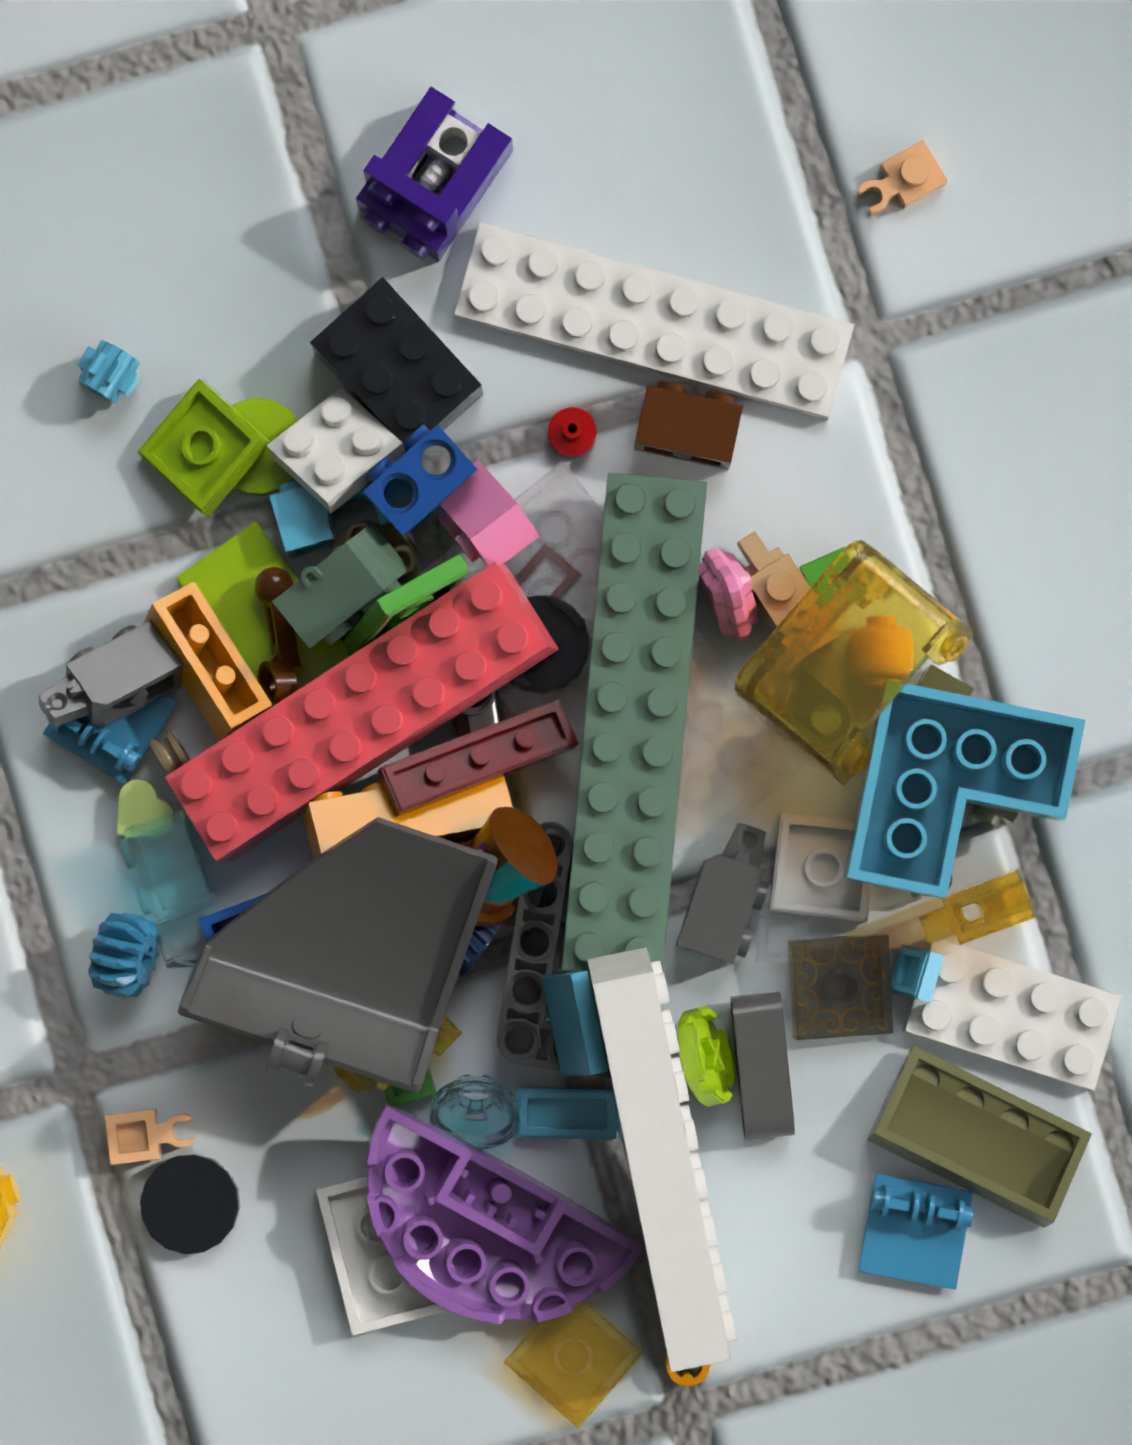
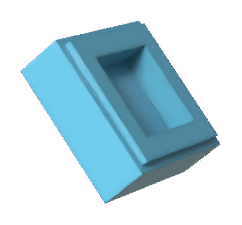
[889,944,944,1003]

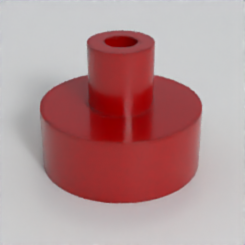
[548,407,597,459]

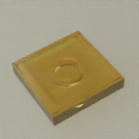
[503,1300,644,1429]

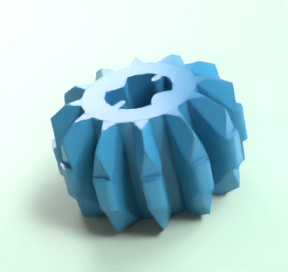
[88,913,160,997]

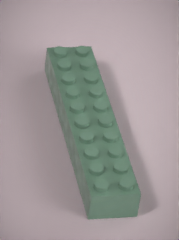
[562,473,707,973]

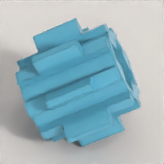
[77,340,140,404]

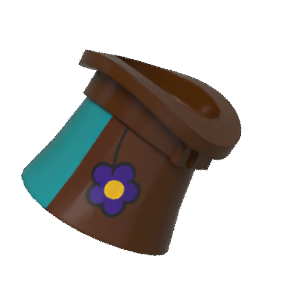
[452,806,558,927]

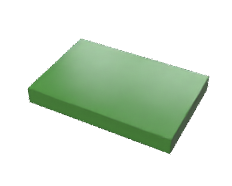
[342,554,469,656]

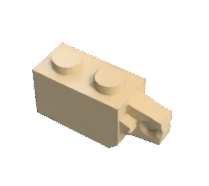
[737,531,842,667]

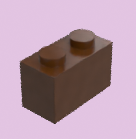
[634,381,743,470]

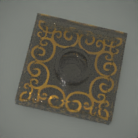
[788,933,893,1040]

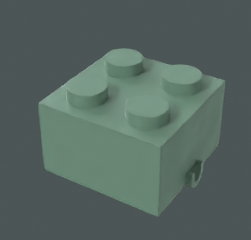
[272,523,409,649]

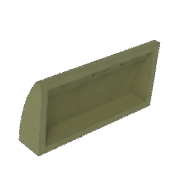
[867,1046,1092,1228]

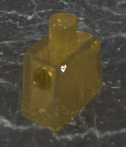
[919,867,1036,945]

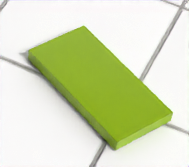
[176,521,348,690]

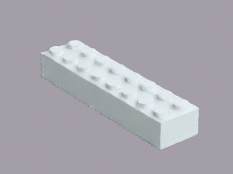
[587,947,737,1372]

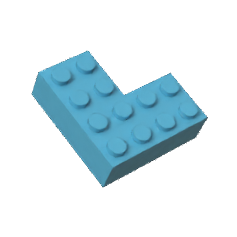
[843,680,1086,899]

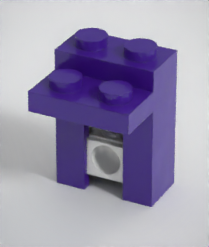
[356,86,513,262]

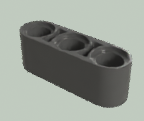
[730,992,795,1140]

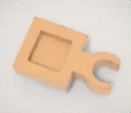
[857,140,948,216]
[105,1108,195,1165]

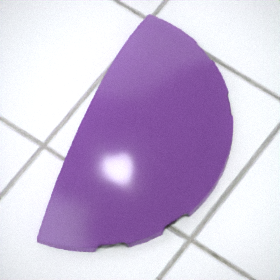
[366,1103,645,1324]

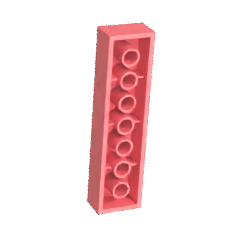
[165,561,559,861]

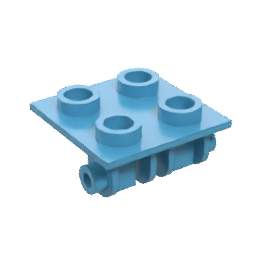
[42,695,178,785]
[858,1173,974,1290]

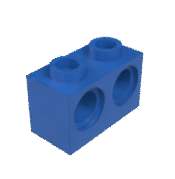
[363,424,478,536]

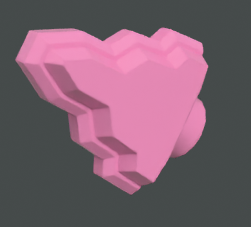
[699,548,759,642]

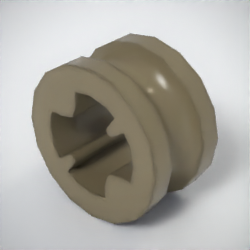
[149,729,190,774]

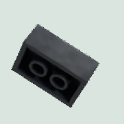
[310,277,483,452]

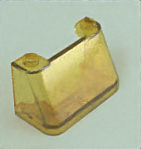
[734,540,974,786]

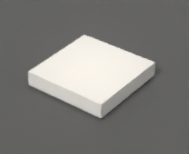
[769,813,872,922]

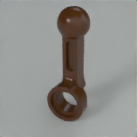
[255,567,301,707]

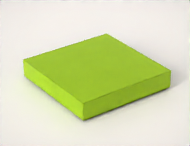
[137,378,270,517]

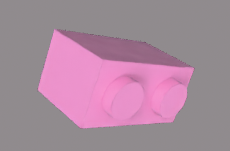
[435,460,540,566]

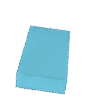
[517,1088,617,1139]

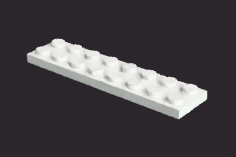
[454,222,855,420]

